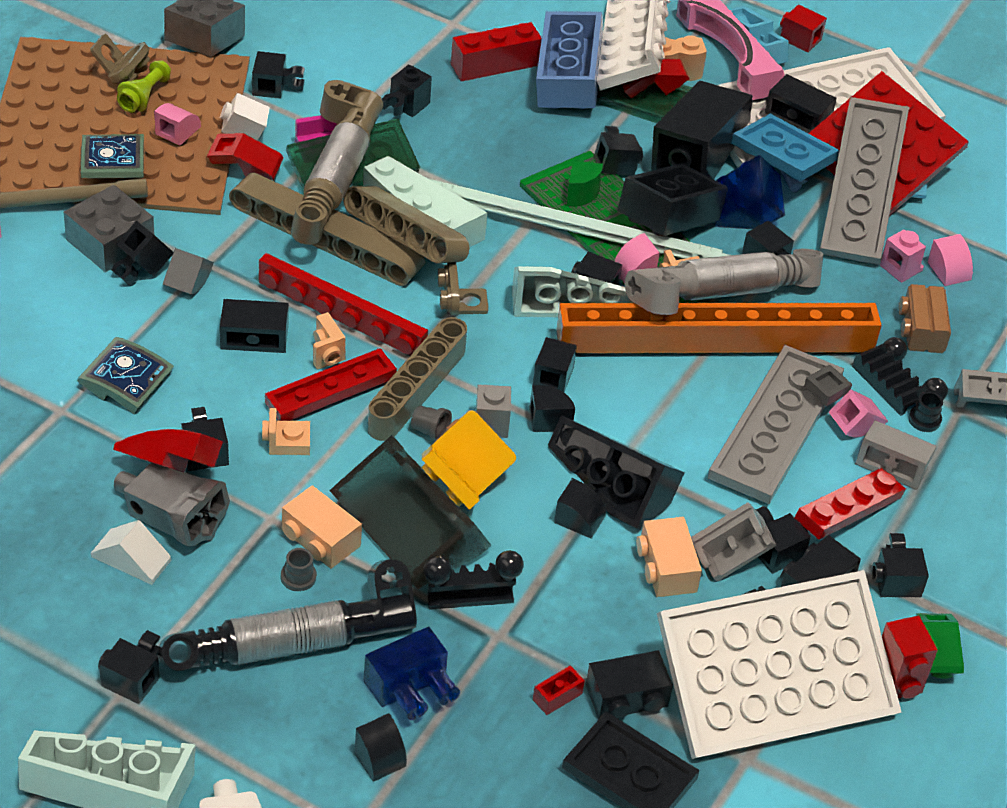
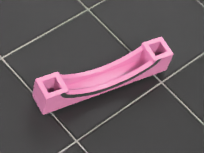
[677,0,784,100]

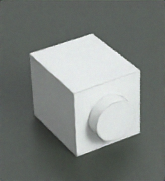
[220,93,270,140]

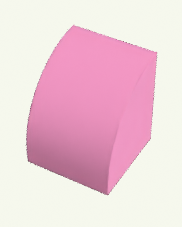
[154,103,201,145]
[615,233,659,284]
[927,234,973,286]
[829,390,888,437]

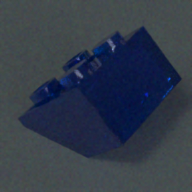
[715,154,785,229]

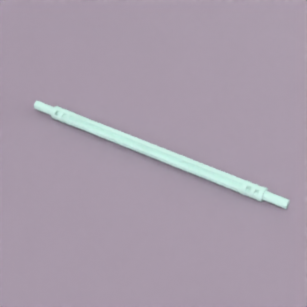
[428,178,732,259]

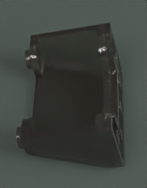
[329,435,492,589]

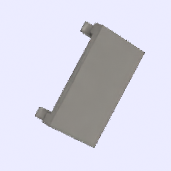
[954,369,1007,408]
[855,420,937,490]
[691,502,776,582]

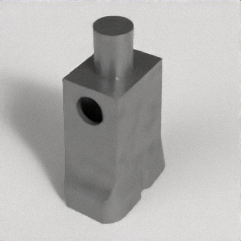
[114,462,230,546]

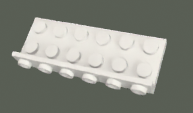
[597,0,670,90]

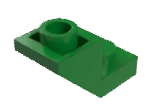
[916,613,964,678]

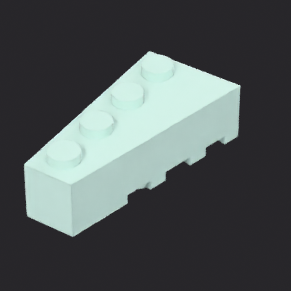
[18,730,195,808]

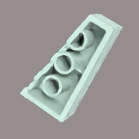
[363,156,488,264]

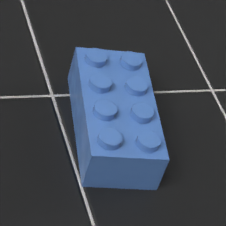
[536,11,603,109]

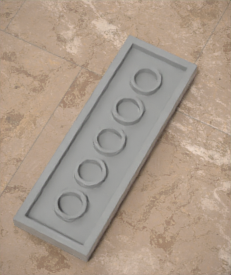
[820,97,909,265]
[708,345,844,504]

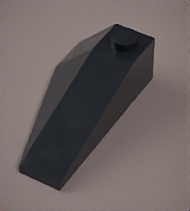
[548,415,685,529]

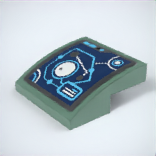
[81,134,144,178]
[77,337,174,414]

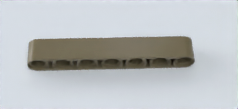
[229,173,425,286]

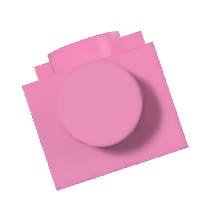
[880,230,926,283]

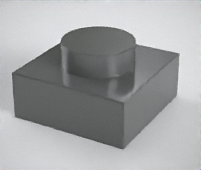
[804,365,852,406]

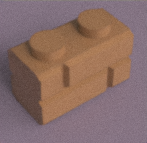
[899,284,951,353]

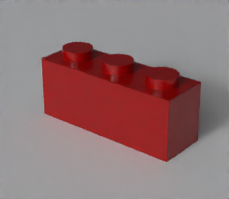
[451,22,542,82]

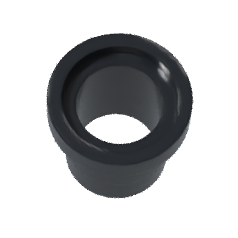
[909,391,943,432]

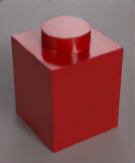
[780,4,827,52]

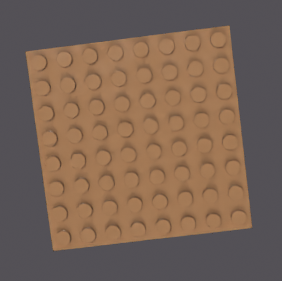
[0,37,250,215]

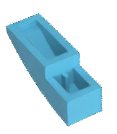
[729,6,789,64]

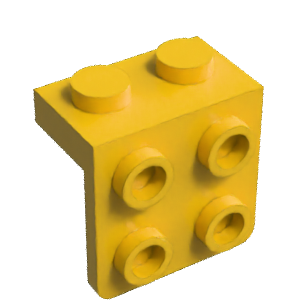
[422,410,516,510]

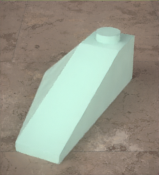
[512,266,633,317]

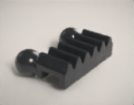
[852,337,948,416]
[424,550,524,610]

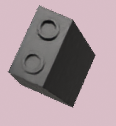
[651,80,753,180]

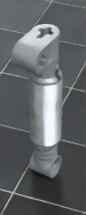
[625,248,824,315]

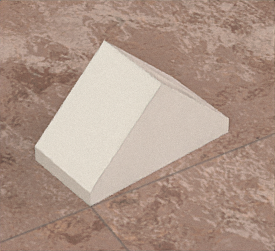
[91,520,171,585]

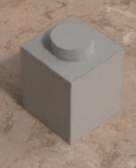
[475,384,511,438]

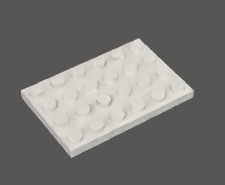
[657,570,902,759]

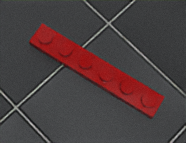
[259,253,428,356]

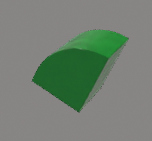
[567,160,603,206]

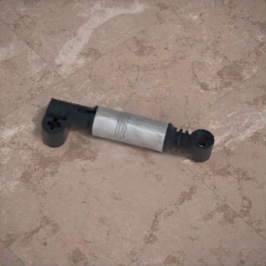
[158,559,417,671]

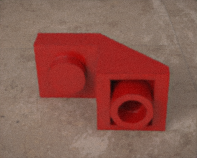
[622,59,690,98]
[207,133,284,180]

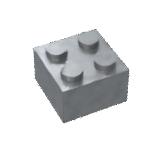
[164,0,245,57]
[63,184,154,272]

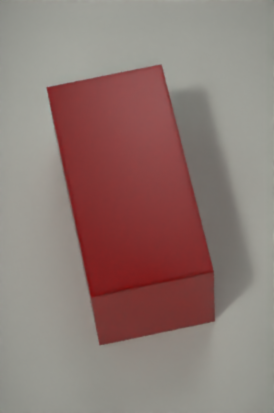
[533,665,585,715]

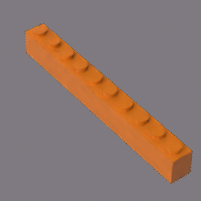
[556,303,882,353]

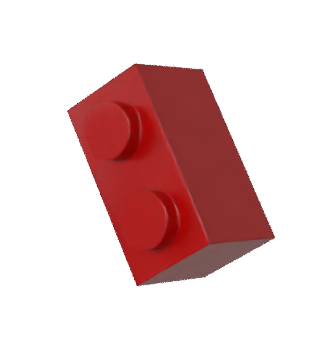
[882,616,938,699]

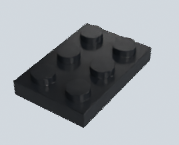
[562,711,700,808]

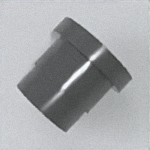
[411,405,452,441]
[281,548,317,591]

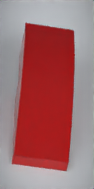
[113,429,223,473]

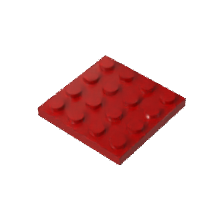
[808,71,969,216]

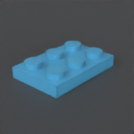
[732,113,839,181]

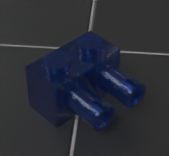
[364,626,461,721]

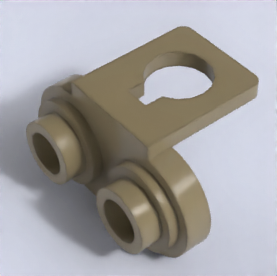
[90,33,150,83]
[438,262,488,316]

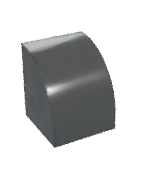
[163,248,214,294]

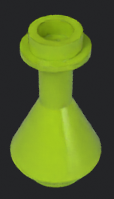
[117,60,171,113]

